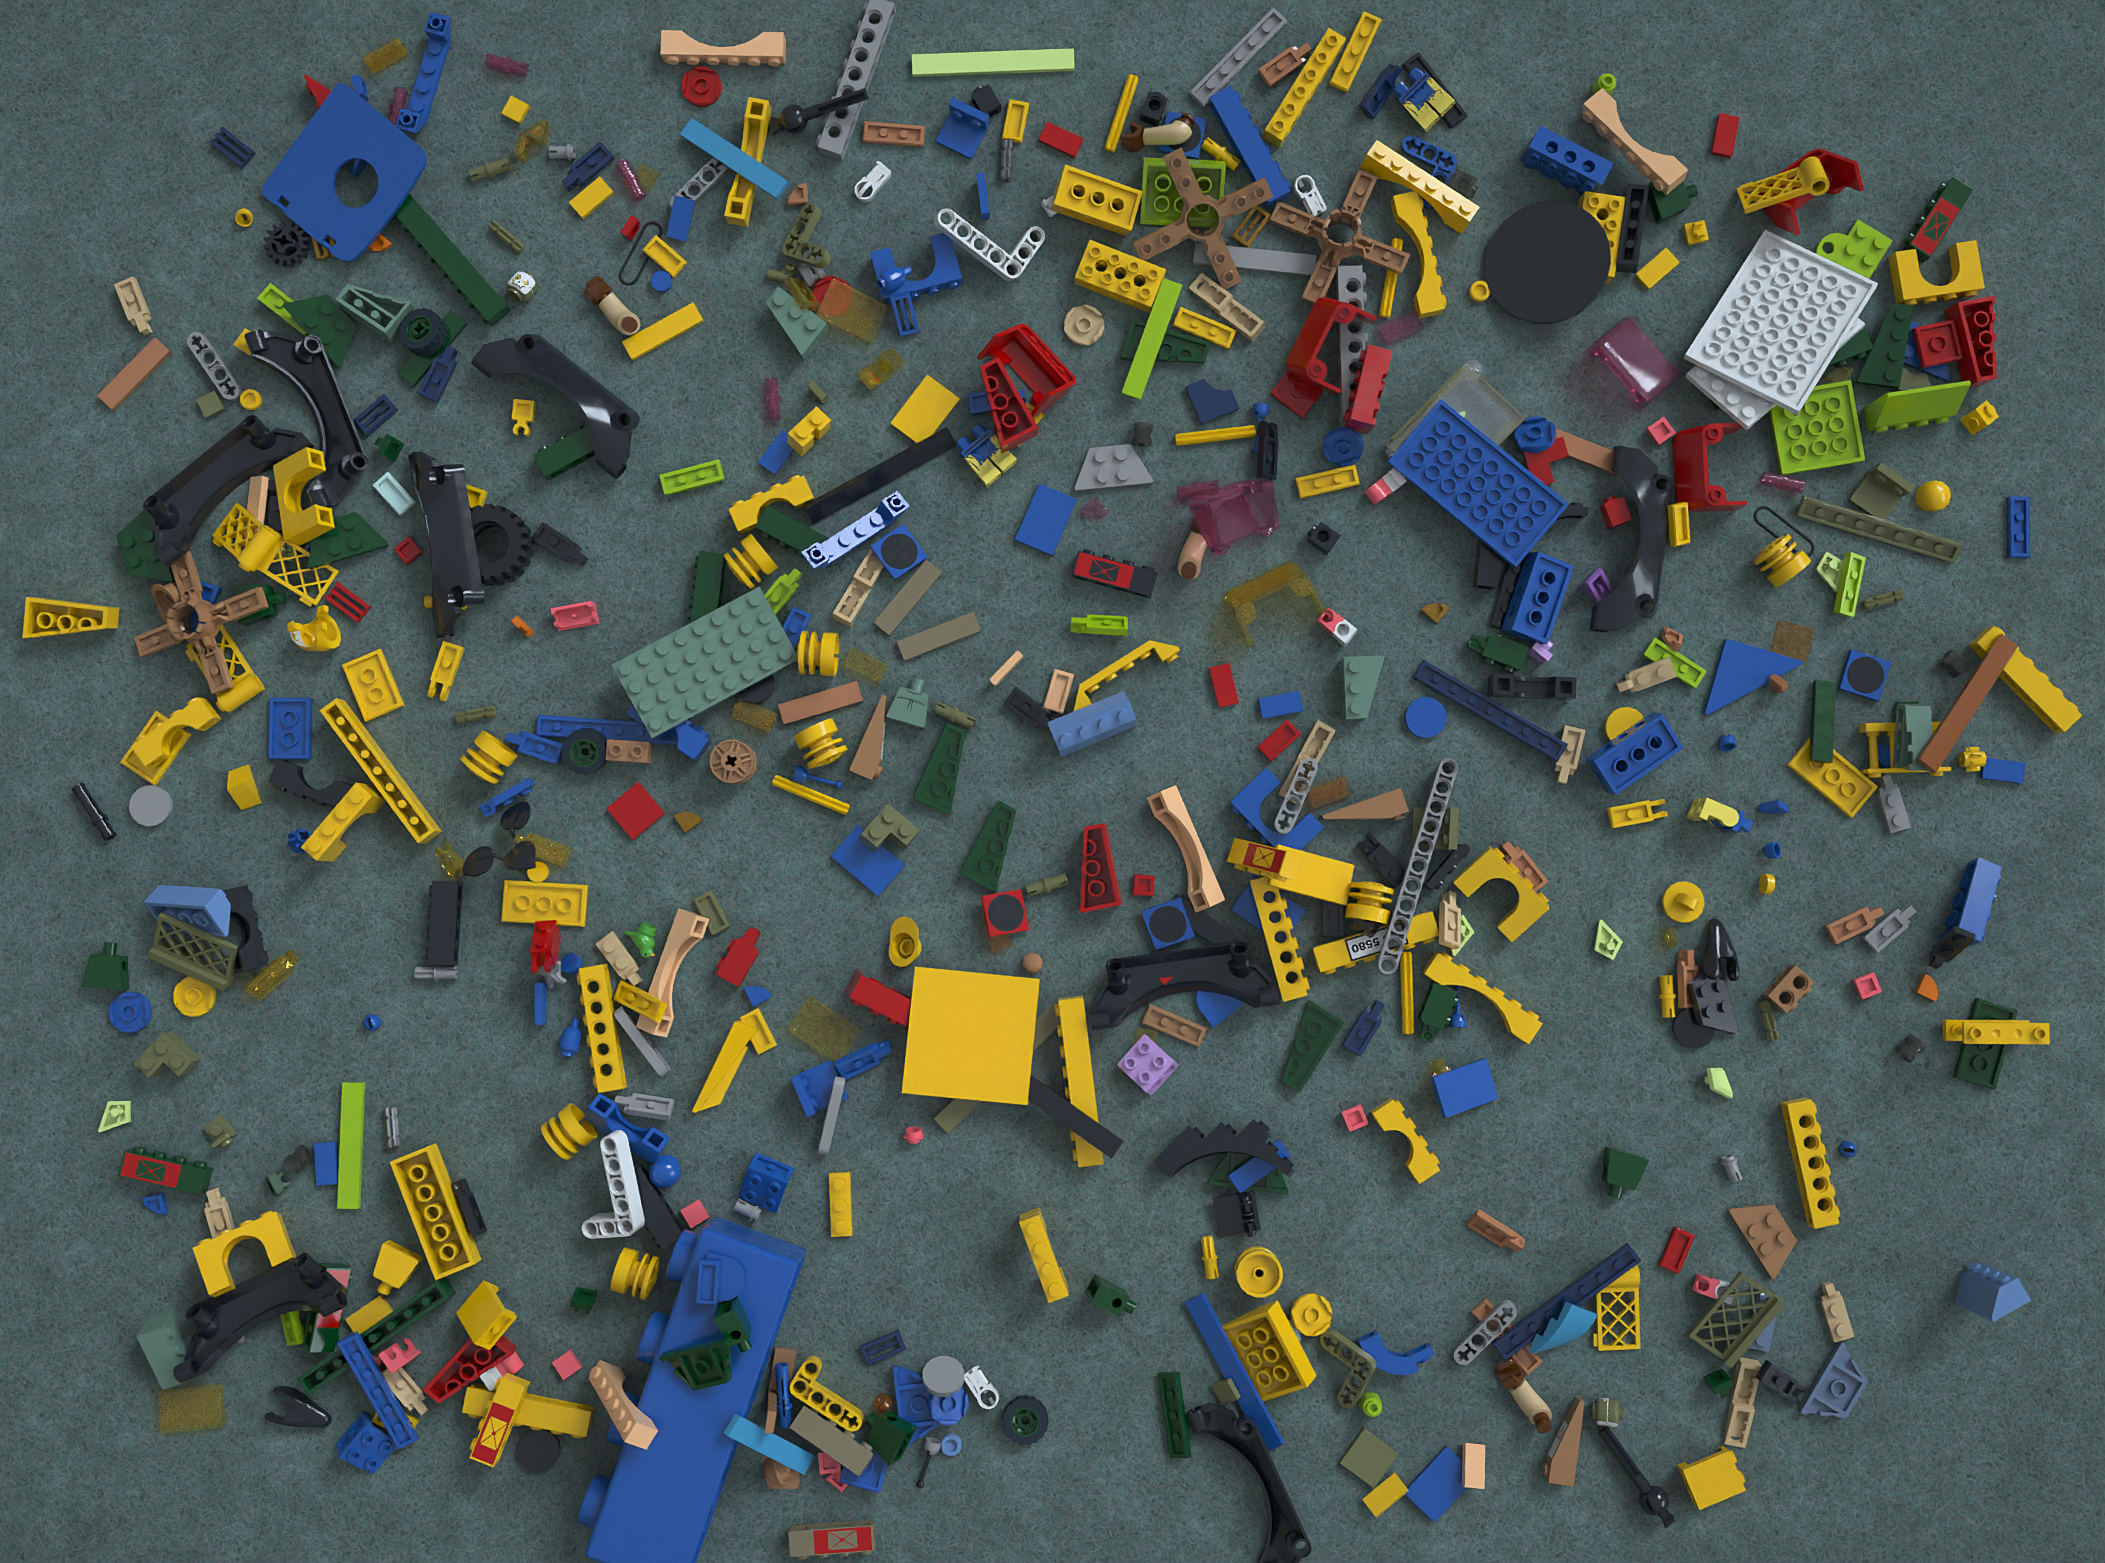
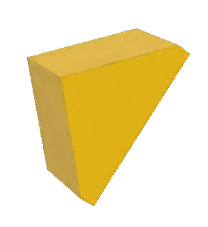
[227,765,262,810]

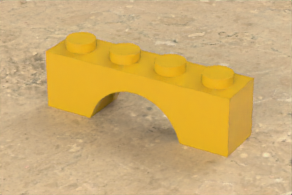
[729,475,815,534]
[131,697,221,768]
[1370,1098,1440,1184]

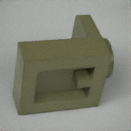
[203,1114,237,1149]

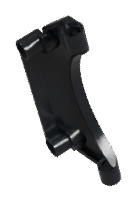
[244,330,369,508]
[471,334,640,479]
[143,415,314,567]
[1589,446,1673,632]
[408,452,484,638]
[1089,941,1280,1031]
[173,1252,348,1383]
[1186,1402,1312,1563]

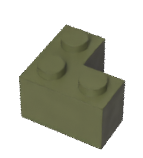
[859,804,920,853]
[134,1031,202,1078]

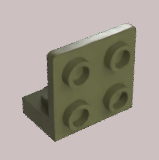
[1849,462,1915,520]
[1411,807,1459,850]

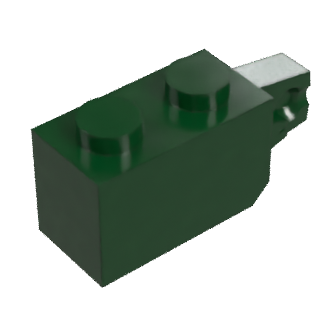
[1466,634,1529,674]
[1418,982,1459,1043]

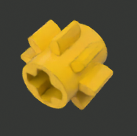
[1959,747,1986,772]

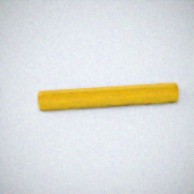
[1105,74,1138,153]
[1379,238,1403,318]
[1175,425,1256,446]
[772,775,850,815]
[1400,952,1414,1034]

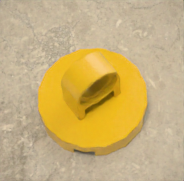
[1661,881,1705,923]

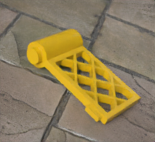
[1737,156,1830,214]
[212,503,280,572]
[251,525,339,607]
[185,624,265,713]
[1593,1265,1640,1351]

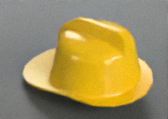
[889,916,922,967]

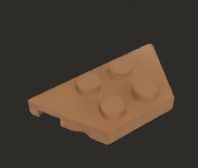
[1727,1204,1797,1279]

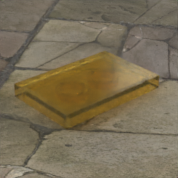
[816,278,889,344]
[787,995,862,1061]
[157,1383,226,1434]

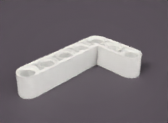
[934,209,1045,281]
[582,1130,645,1239]

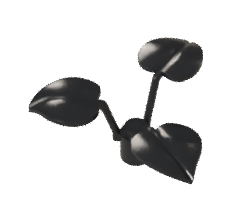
[462,801,536,877]

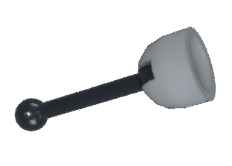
[916,1437,941,1488]

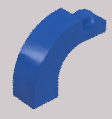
[1357,1330,1435,1375]

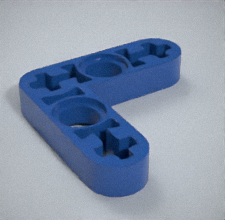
[1401,136,1457,210]

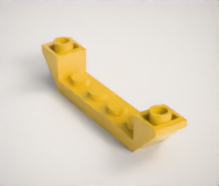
[1073,640,1180,712]

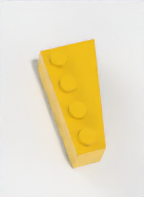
[22,597,120,638]

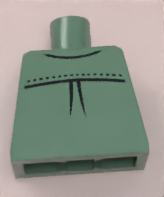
[886,678,930,729]

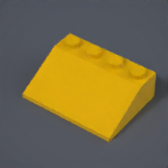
[1222,1300,1317,1401]

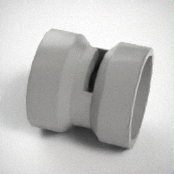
[798,265,826,287]

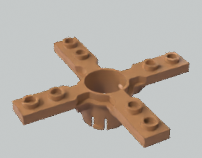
[1133,147,1273,289]
[1270,169,1410,305]
[134,551,269,694]

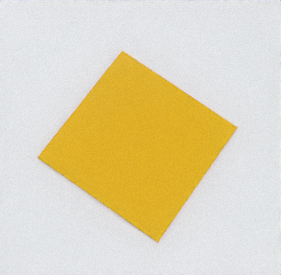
[902,967,1040,1105]

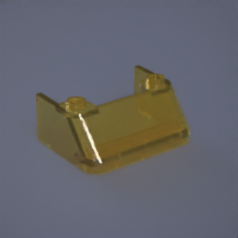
[1224,561,1325,649]

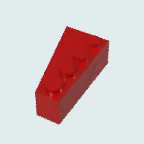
[1944,296,1997,388]
[1343,344,1392,434]
[980,357,1038,454]
[1080,823,1123,913]
[845,969,912,1031]
[423,1335,517,1404]

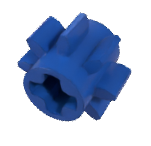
[287,828,312,855]

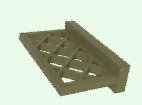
[147,912,238,991]
[1688,1271,1785,1368]

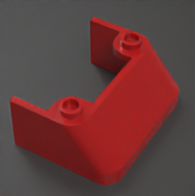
[1758,149,1864,235]
[1286,297,1377,396]
[977,323,1076,417]
[1672,423,1747,512]

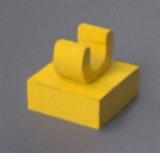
[1683,220,1709,246]

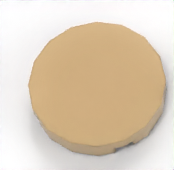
[1064,305,1104,346]

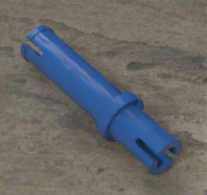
[775,1362,793,1428]

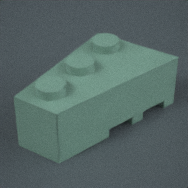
[335,284,415,343]
[766,286,829,361]
[1340,656,1385,721]
[1893,704,1932,771]
[136,1309,187,1390]

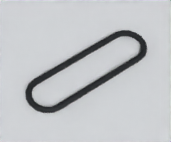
[619,221,663,286]
[1754,506,1815,557]

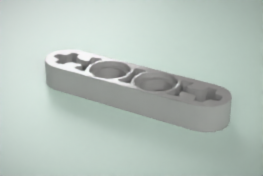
[670,158,730,209]
[187,332,243,402]
[1274,758,1318,834]
[613,1006,671,1077]
[817,1076,845,1156]
[1453,1300,1517,1365]

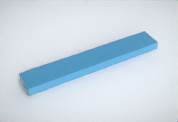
[680,118,789,200]
[724,1413,815,1475]

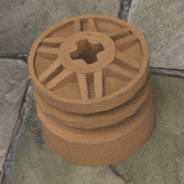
[710,739,758,785]

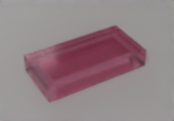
[1377,310,1423,346]

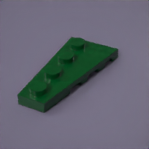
[1856,303,1914,389]
[1121,319,1211,364]
[913,723,966,815]
[959,800,1016,892]
[1282,1000,1344,1093]

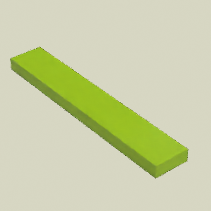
[1121,278,1182,401]
[337,1082,365,1209]

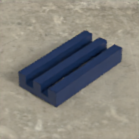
[210,127,256,169]
[353,394,398,437]
[860,1329,907,1366]

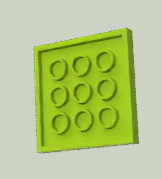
[1769,380,1865,476]

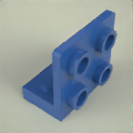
[936,97,990,159]
[791,1060,848,1117]
[738,1153,795,1213]
[336,1411,396,1474]

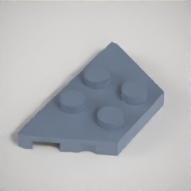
[1798,1341,1868,1418]

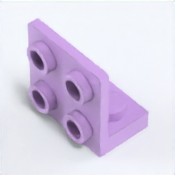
[1117,1034,1179,1096]

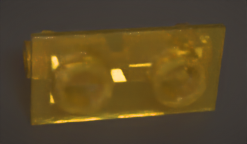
[363,37,409,75]
[732,699,778,733]

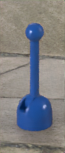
[1252,403,1269,454]
[793,765,843,789]
[1449,985,1466,1028]

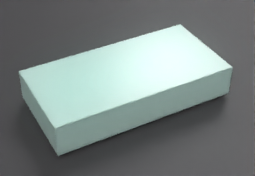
[372,472,416,516]

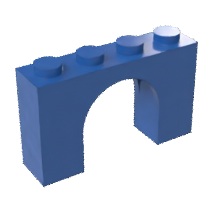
[870,233,963,306]
[1229,767,1324,850]

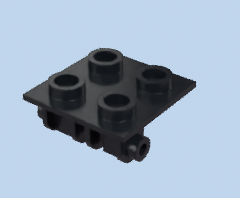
[1213,1190,1261,1238]

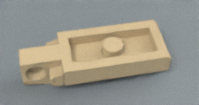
[114,277,152,335]
[1616,657,1677,693]
[1554,725,1585,785]
[1439,891,1461,949]
[596,931,643,986]
[204,1188,235,1239]
[1820,1281,1854,1343]
[382,1367,428,1416]

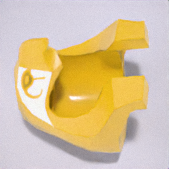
[287,604,341,652]

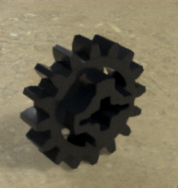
[263,221,311,267]

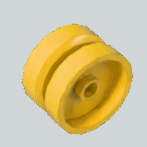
[1234,1246,1283,1298]

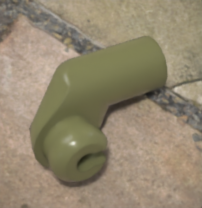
[767,262,797,283]

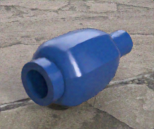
[876,266,912,291]
[558,1018,581,1057]

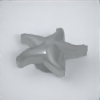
[535,961,566,989]

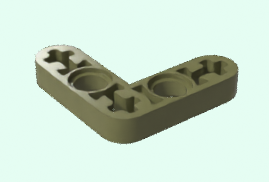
[782,203,831,268]
[1320,1329,1376,1408]

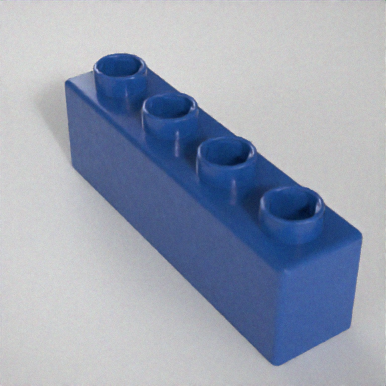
[577,1217,807,1563]

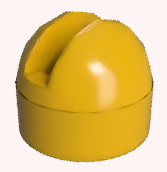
[235,208,253,227]

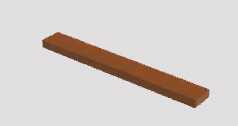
[1916,634,2018,773]

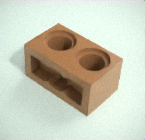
[606,739,653,764]
[1762,965,1815,1013]

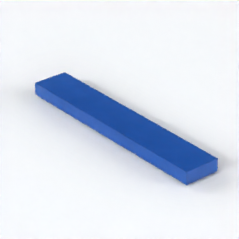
[337,1331,419,1450]

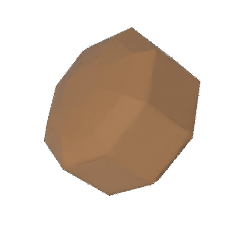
[1022,953,1043,973]

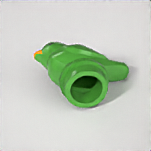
[624,922,657,958]

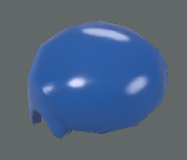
[649,1155,681,1189]

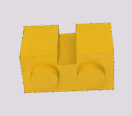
[787,406,831,456]

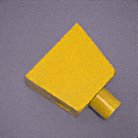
[373,1240,424,1295]

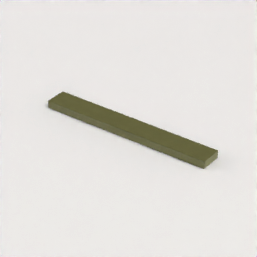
[1795,495,1963,563]
[934,1002,1061,1134]

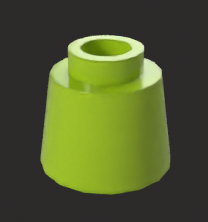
[1592,73,1616,96]
[1359,1392,1382,1417]

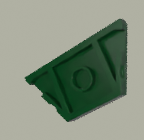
[282,294,357,368]
[116,509,176,582]
[308,512,389,570]
[1208,1153,1289,1195]
[659,1337,732,1391]

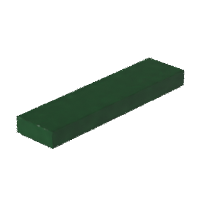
[398,310,468,386]
[1809,680,1836,764]
[1158,1372,1192,1458]

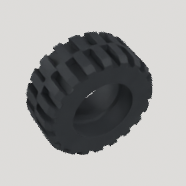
[471,504,534,586]

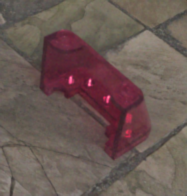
[1586,317,1679,412]
[1188,479,1280,555]

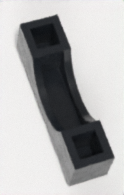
[1488,674,1577,700]
[268,759,353,810]
[222,885,268,974]

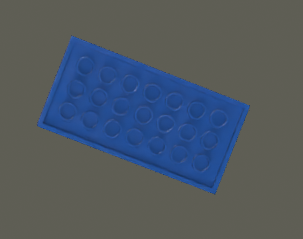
[1387,399,1569,568]

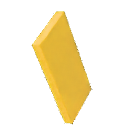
[1787,736,1878,818]
[1267,844,1354,906]
[501,880,588,927]

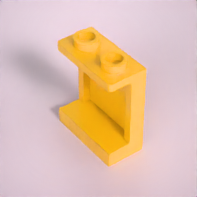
[456,1280,517,1350]
[1677,1446,1746,1510]

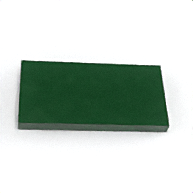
[1953,998,2018,1090]

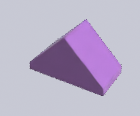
[1578,568,1614,604]

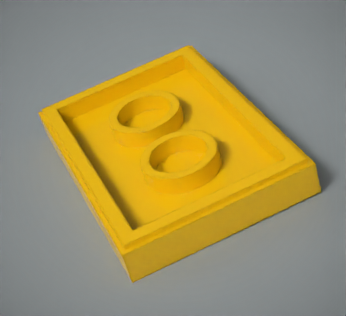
[890,375,960,444]
[342,649,405,722]
[120,711,192,785]

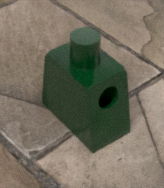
[1647,182,1698,225]
[233,584,287,626]
[81,942,129,991]
[1602,1146,1649,1199]
[1085,1274,1136,1316]
[714,1295,752,1353]
[865,1412,917,1465]

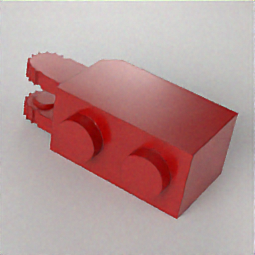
[530,920,561,973]
[716,928,760,987]

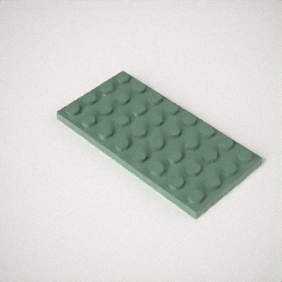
[611,587,797,739]

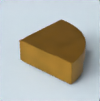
[1420,603,1450,624]
[673,812,703,832]

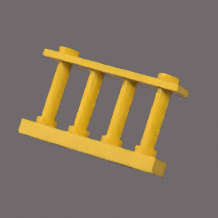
[1859,722,1951,778]
[1942,1019,2050,1044]

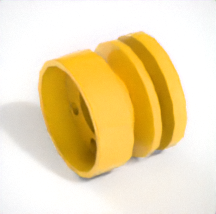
[723,534,778,589]
[1753,534,1811,588]
[797,631,839,677]
[794,718,848,769]
[460,730,518,784]
[1345,881,1394,925]
[541,1103,597,1160]
[610,1247,660,1301]

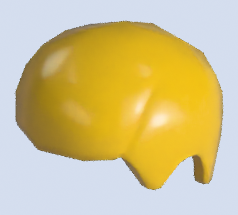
[1915,480,1951,512]

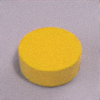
[1469,281,1490,302]
[240,389,262,411]
[527,862,549,882]
[1759,873,1775,895]

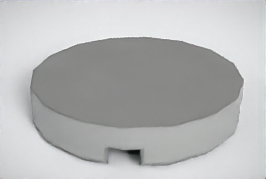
[129,785,173,827]
[922,1356,964,1397]

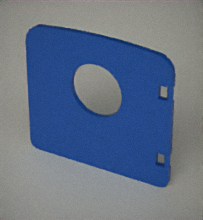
[262,83,427,262]

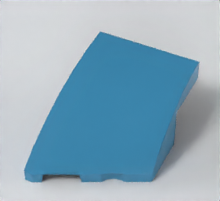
[1529,1302,1597,1354]

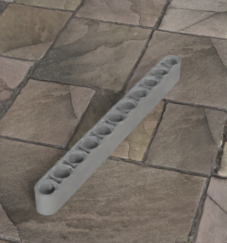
[1376,758,1458,976]

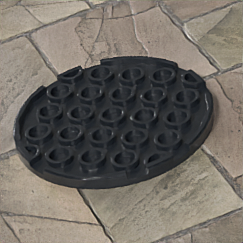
[1484,201,1611,324]

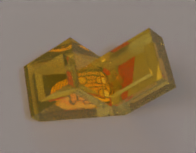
[514,119,551,162]
[857,348,906,390]

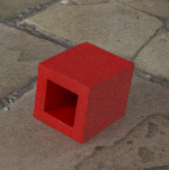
[1599,496,1632,530]

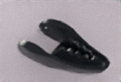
[1702,918,1740,981]
[264,1386,332,1428]

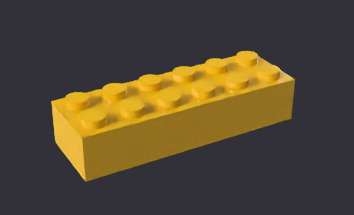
[390,1143,482,1280]

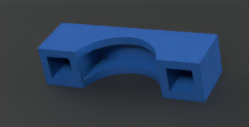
[626,704,711,763]
[583,1093,670,1165]

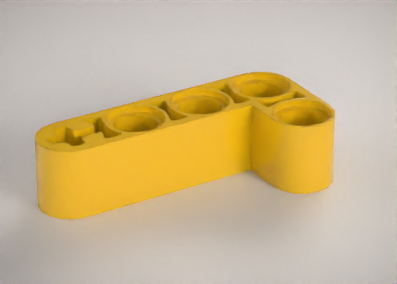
[790,1356,864,1432]

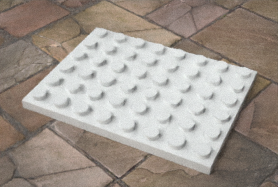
[1684,230,1878,415]

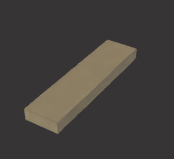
[874,560,942,636]
[897,612,981,661]

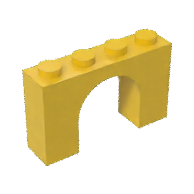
[1888,240,1985,306]
[273,447,335,545]
[301,783,386,862]
[1453,846,1549,942]
[1019,1208,1069,1303]
[192,1211,296,1297]

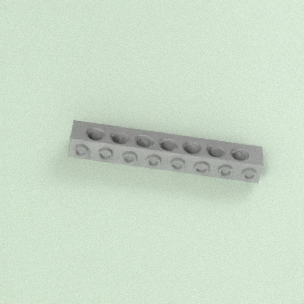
[816,0,896,161]
[1335,265,1368,427]

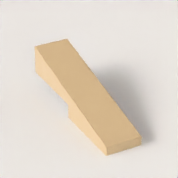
[1189,273,1266,343]
[832,549,884,628]
[1278,719,1336,804]
[1724,1357,1762,1448]

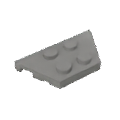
[1074,444,1153,492]

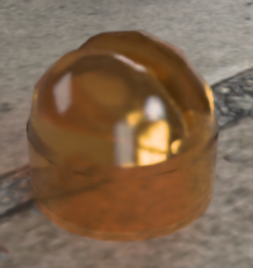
[874,1393,892,1412]

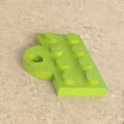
[1815,219,1893,279]

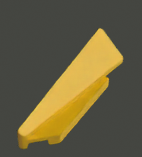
[692,1020,757,1113]

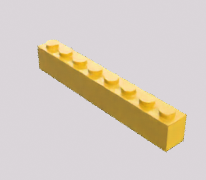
[320,698,442,844]
[1055,995,1103,1167]

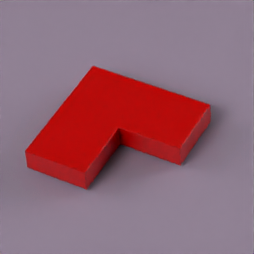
[1522,437,1569,485]

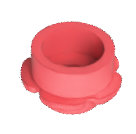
[903,1127,924,1144]

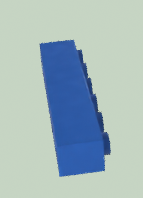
[1208,86,1291,208]

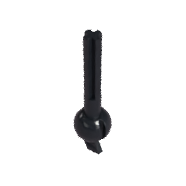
[769,88,869,136]
[1598,1426,1674,1528]

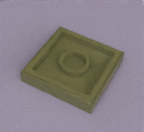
[1339,1427,1398,1488]

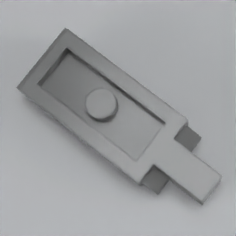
[1877,774,1911,833]
[1861,905,1917,953]
[614,1093,674,1121]

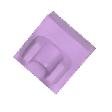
[1528,641,1553,665]

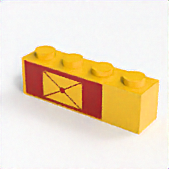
[1227,838,1303,882]
[469,1373,530,1467]

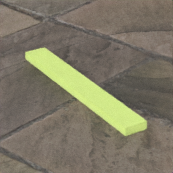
[912,48,1075,77]

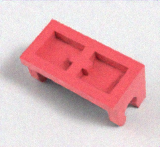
[551,601,599,631]
[378,1338,421,1374]

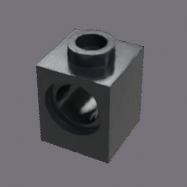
[971,84,1002,118]
[1139,91,1168,127]
[1307,522,1341,555]

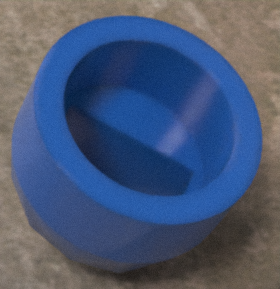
[1718,734,1737,751]
[1763,842,1781,859]
[363,1014,381,1031]
[1838,1141,1857,1158]

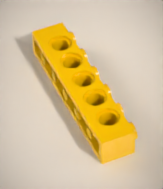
[1263,28,1346,148]
[1249,876,1310,1002]
[577,964,627,1093]
[1780,1098,1840,1229]

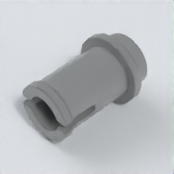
[549,144,577,161]
[1720,1154,1743,1182]
[733,1198,762,1221]

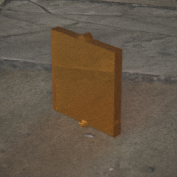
[1771,620,1814,662]

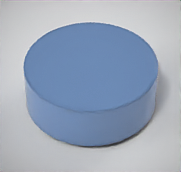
[941,1433,962,1456]

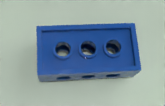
[1520,125,1614,196]
[1501,551,1574,644]
[1585,712,1683,795]

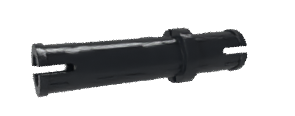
[71,783,117,841]

